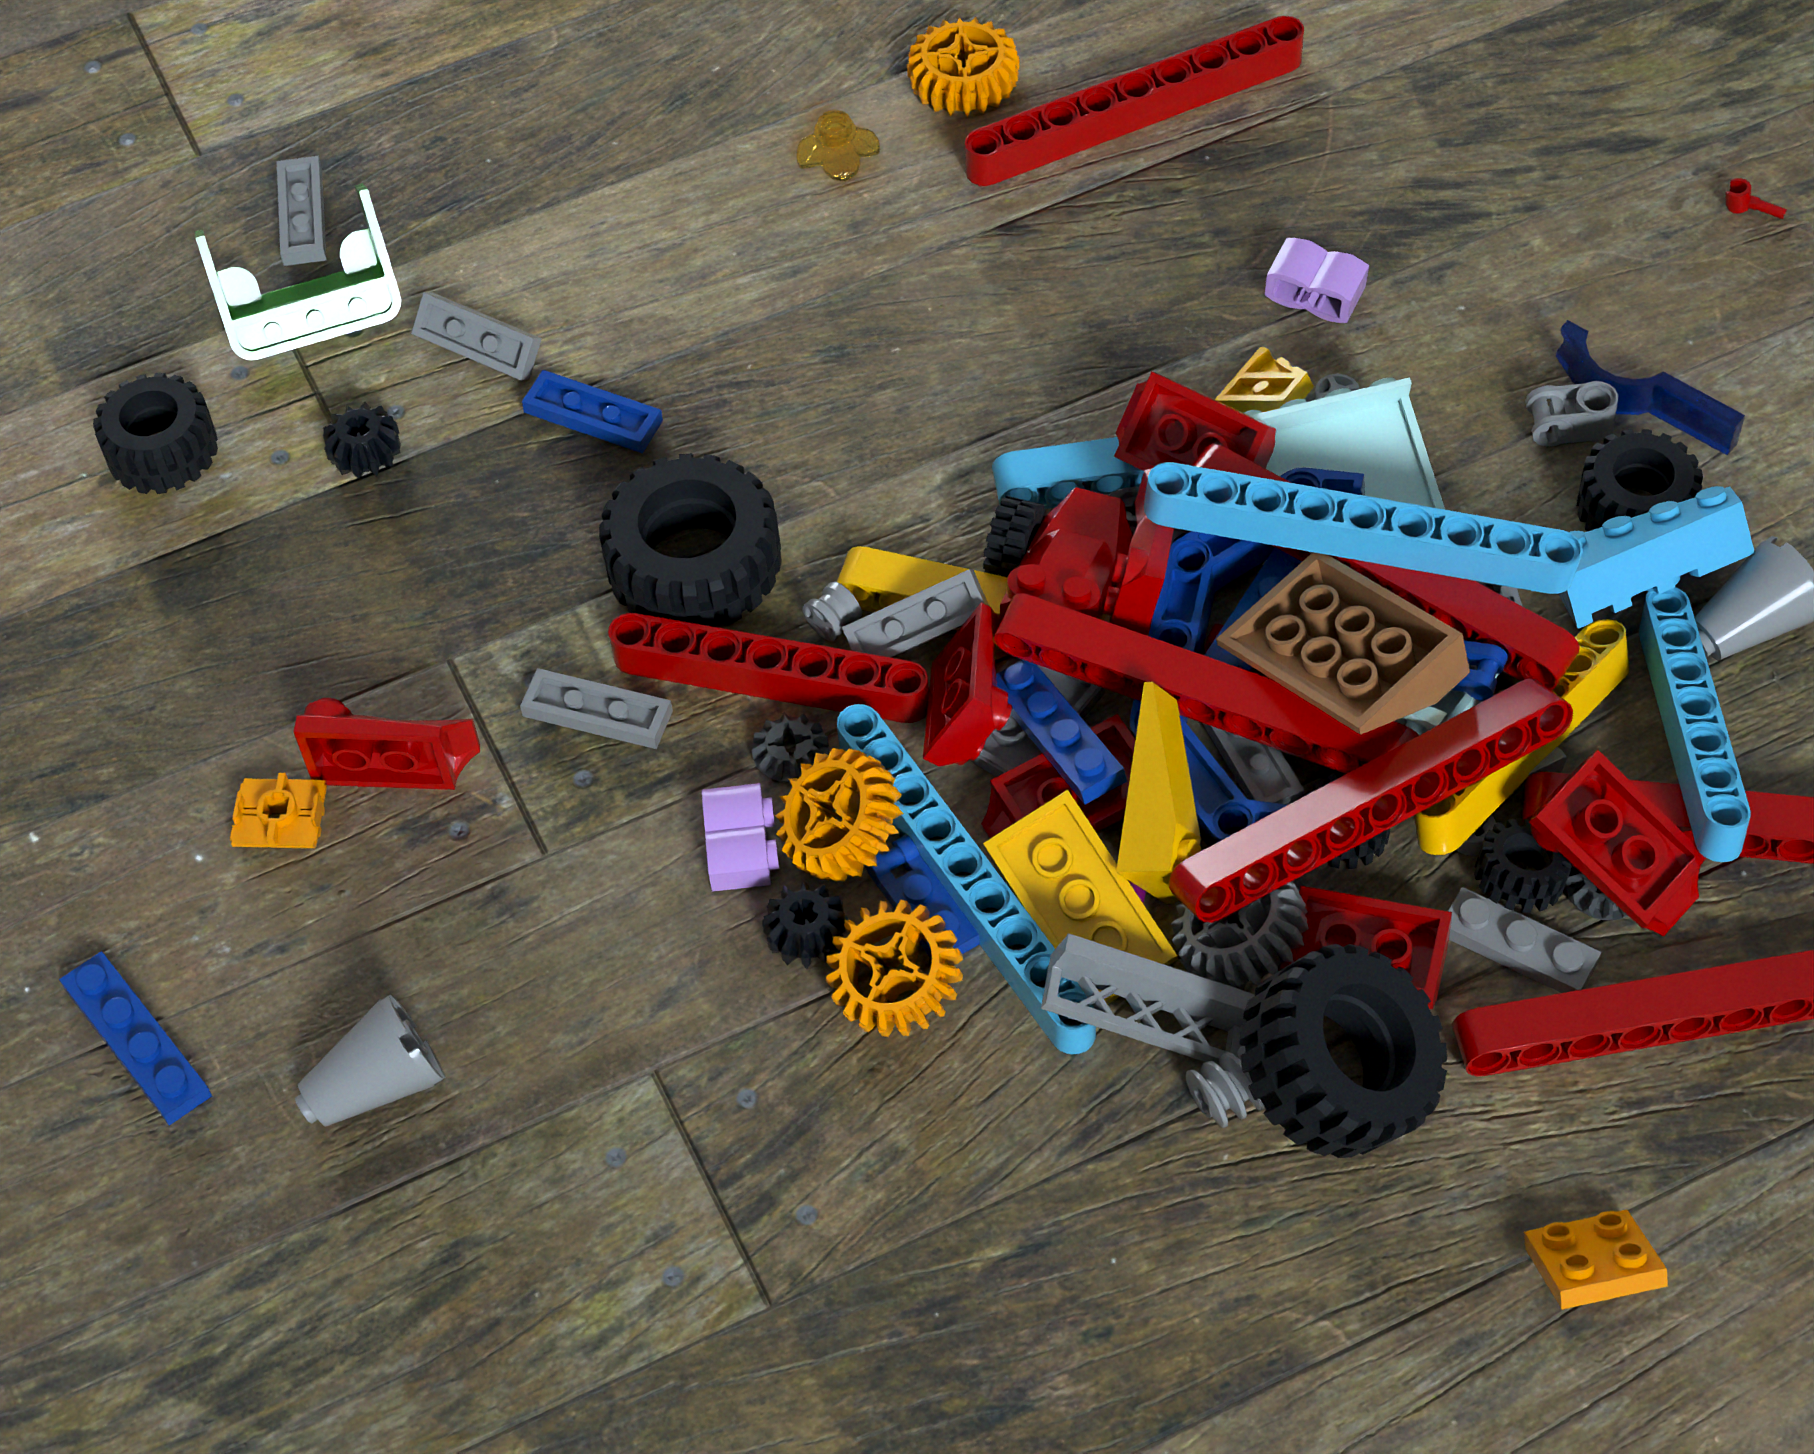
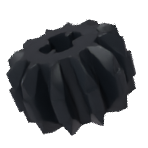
[323,402,401,480]
[762,880,848,969]

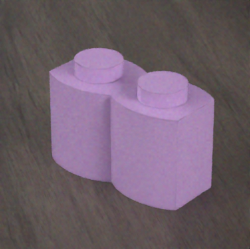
[1265,238,1369,323]
[702,783,779,892]

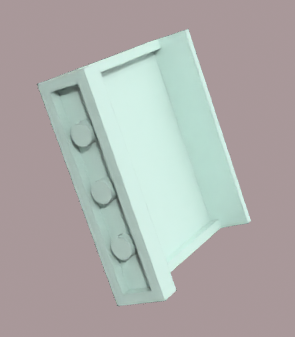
[1243,377,1445,564]

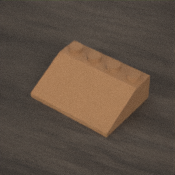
[1216,552,1470,735]

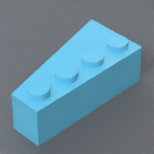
[1559,486,1755,629]

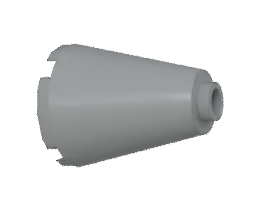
[1694,536,1814,660]
[295,994,445,1127]

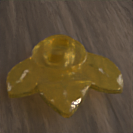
[796,110,880,181]

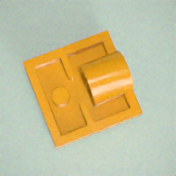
[1524,1209,1668,1309]

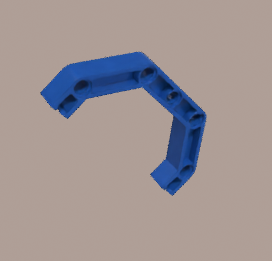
[1130,467,1365,847]

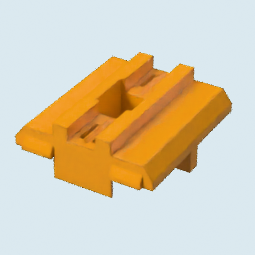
[230,773,327,848]

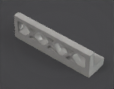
[1041,933,1255,1065]

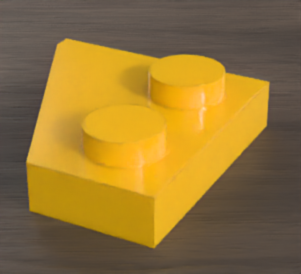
[1215,347,1314,413]

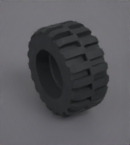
[599,453,782,627]
[1239,944,1448,1158]

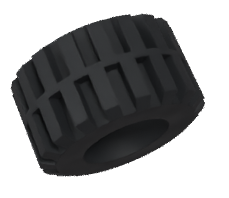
[93,373,218,494]
[1576,429,1703,532]

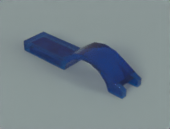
[1556,320,1745,456]

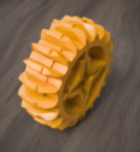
[907,16,1020,117]
[775,748,903,882]
[826,899,963,1037]

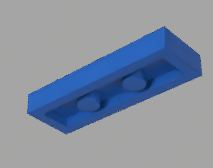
[522,370,663,453]

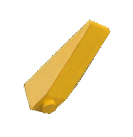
[1116,682,1201,904]

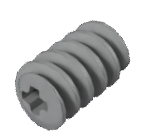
[1186,1045,1265,1128]

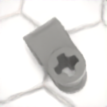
[1525,381,1618,447]

